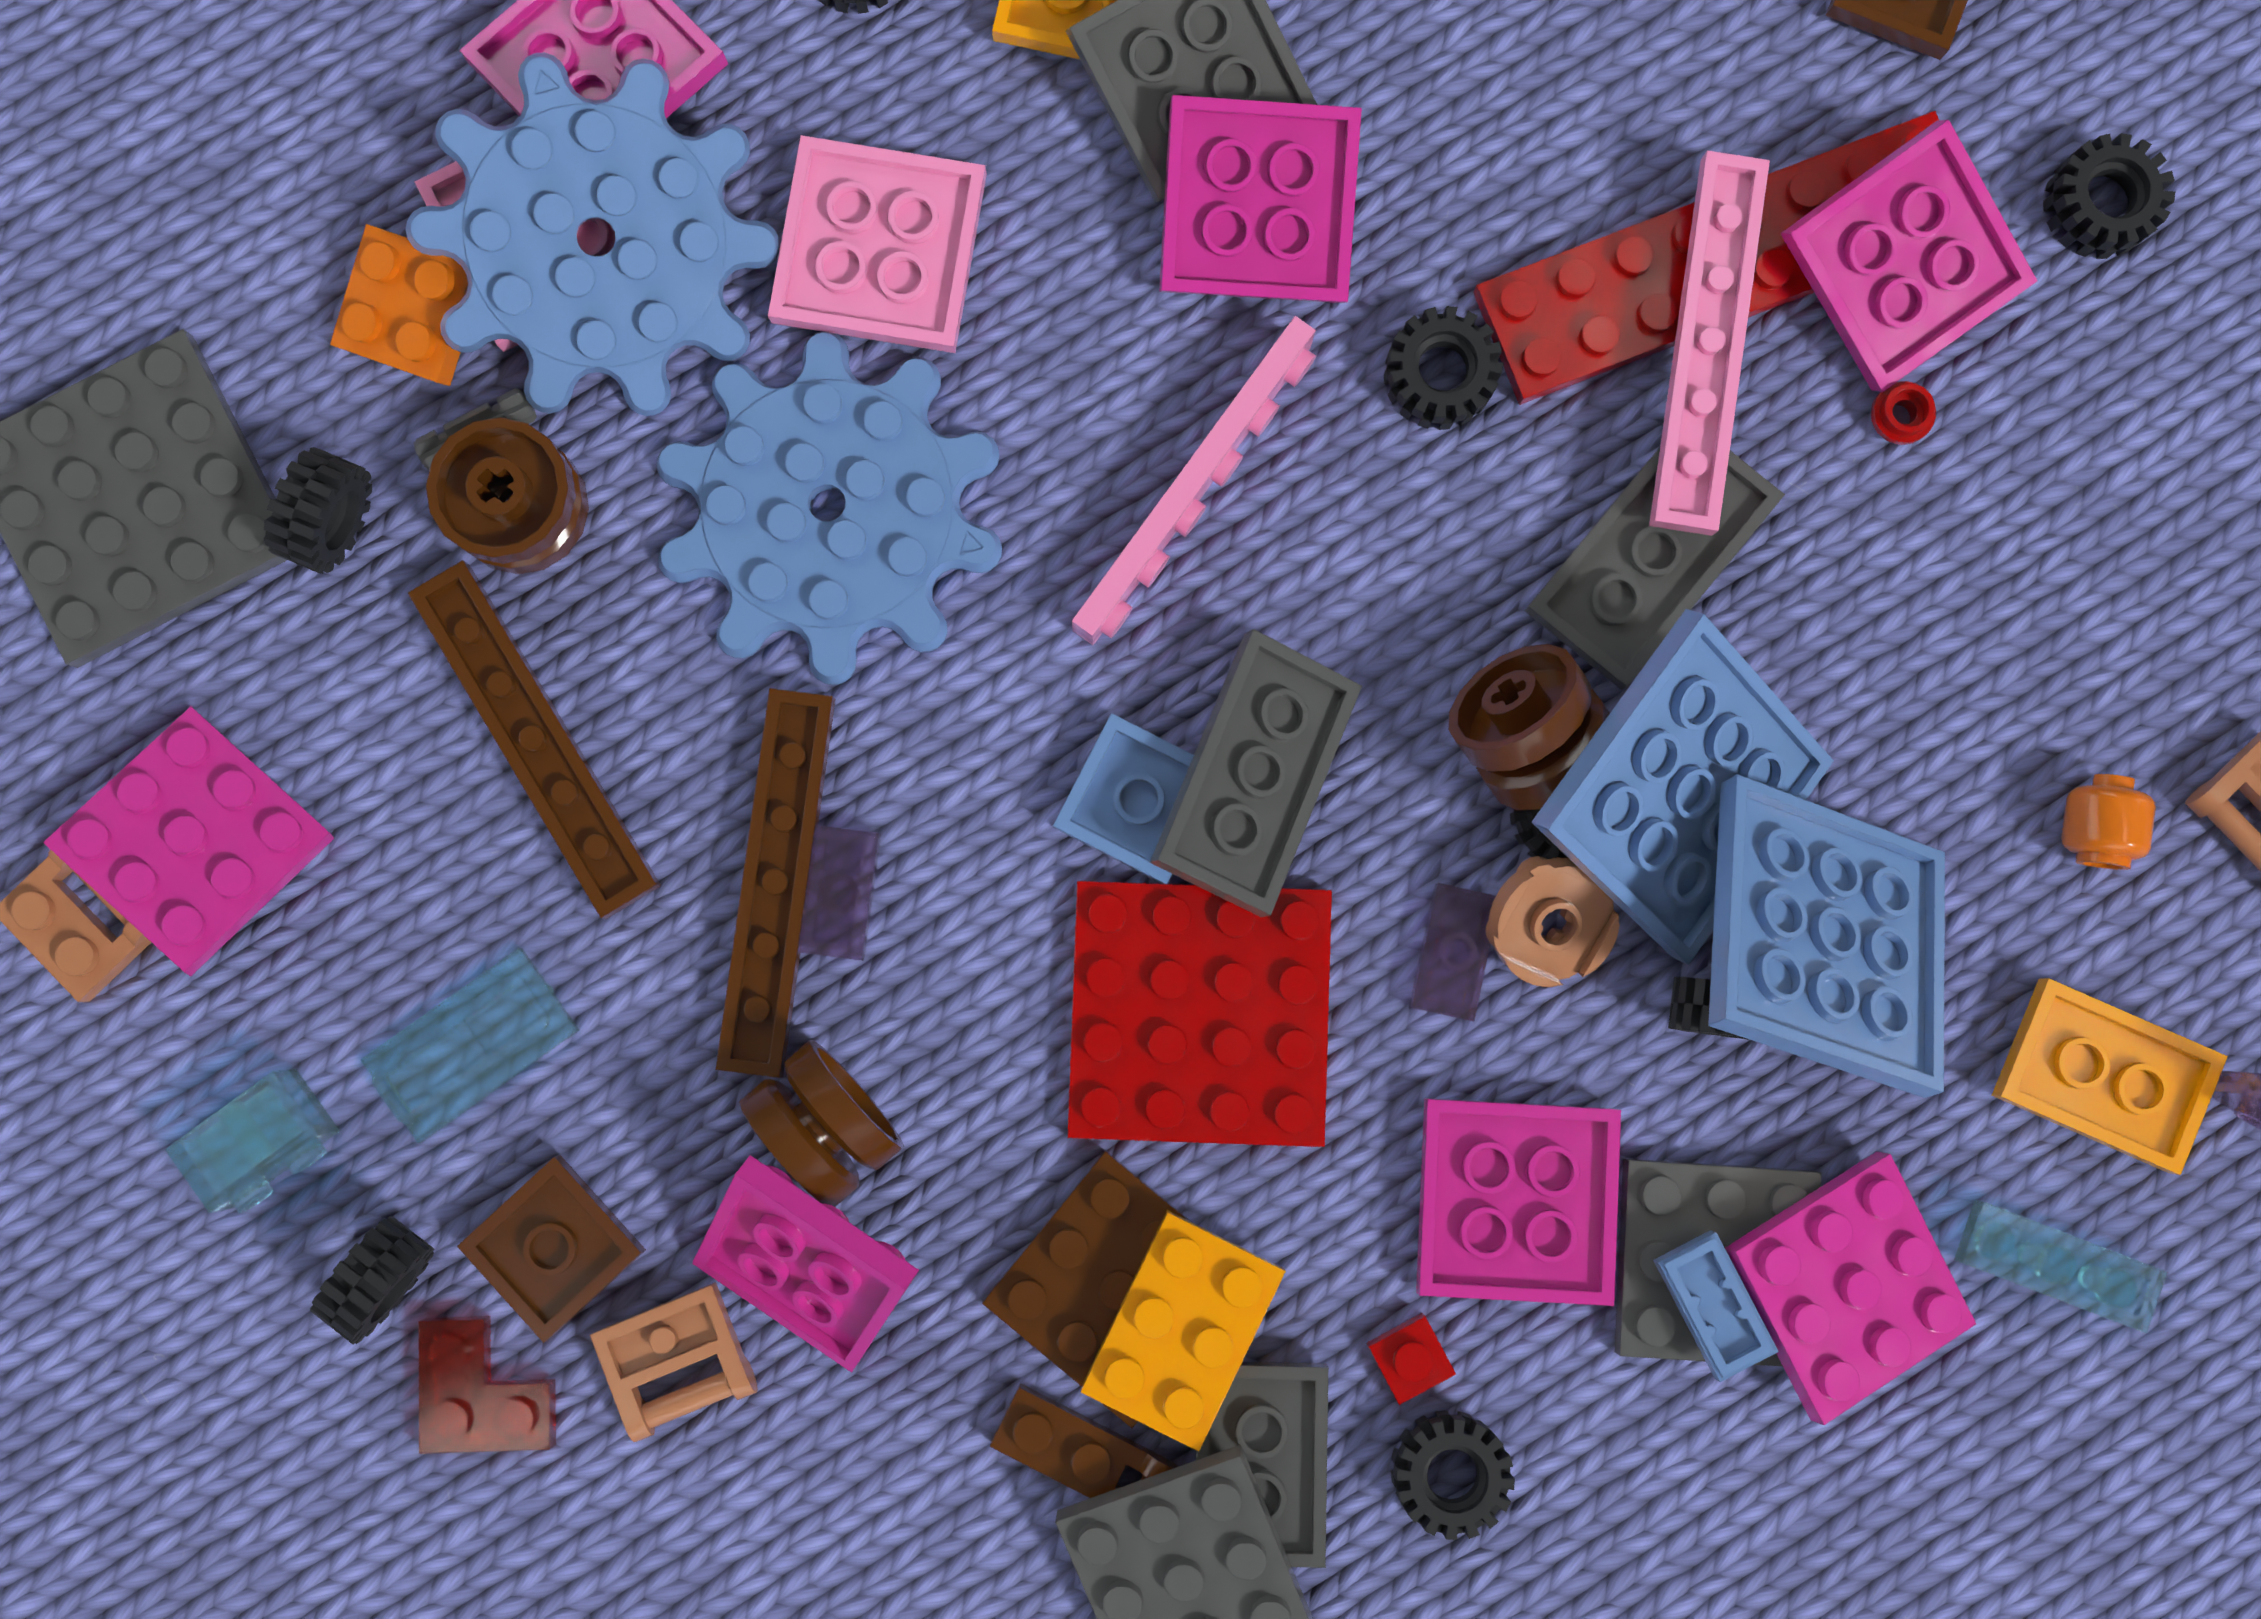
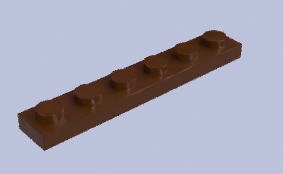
[408,560,661,919]
[715,688,836,1078]

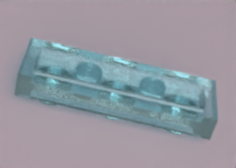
[1954,1200,2168,1333]

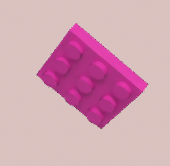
[460,0,728,118]
[1159,95,1362,303]
[1780,120,2037,392]
[43,706,334,976]
[1416,1098,1621,1306]
[1725,1152,1976,1425]
[692,1155,919,1373]

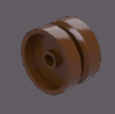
[426,417,589,574]
[1448,644,1610,810]
[739,1040,905,1207]

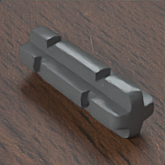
[413,388,537,470]

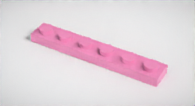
[1649,150,1770,536]
[1072,316,1316,645]

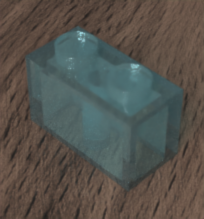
[165,1069,340,1213]

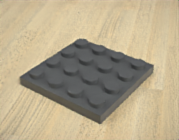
[0,329,287,668]

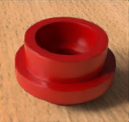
[1871,381,1936,445]

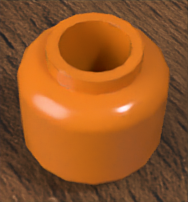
[2061,774,2156,870]

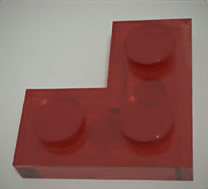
[418,1316,556,1454]

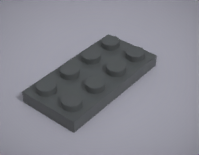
[1524,447,1785,690]
[1149,629,1362,917]

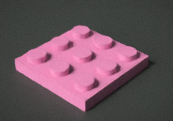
[768,135,987,353]

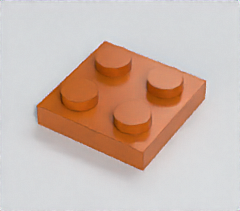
[330,224,468,386]

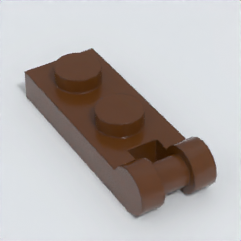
[990,1383,1179,1498]

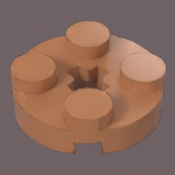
[1485,856,1619,987]

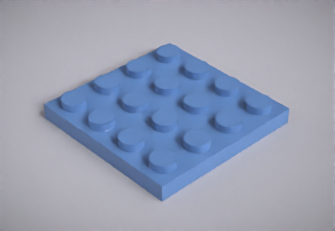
[1532,609,1834,965]
[1708,774,1945,1098]

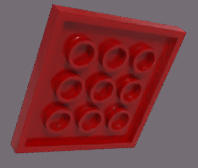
[1067,881,1332,1147]

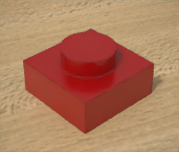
[1366,1313,1456,1405]

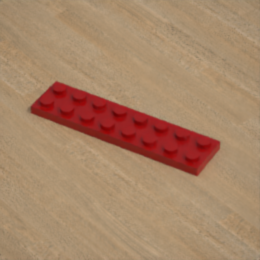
[1473,111,1939,405]

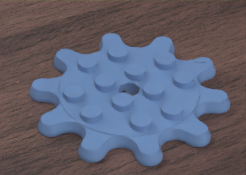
[406,52,780,416]
[656,332,1002,685]

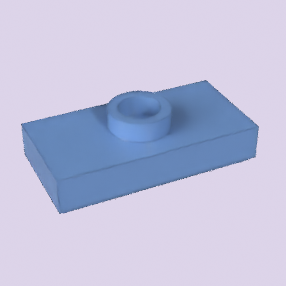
[1653,1230,1779,1382]

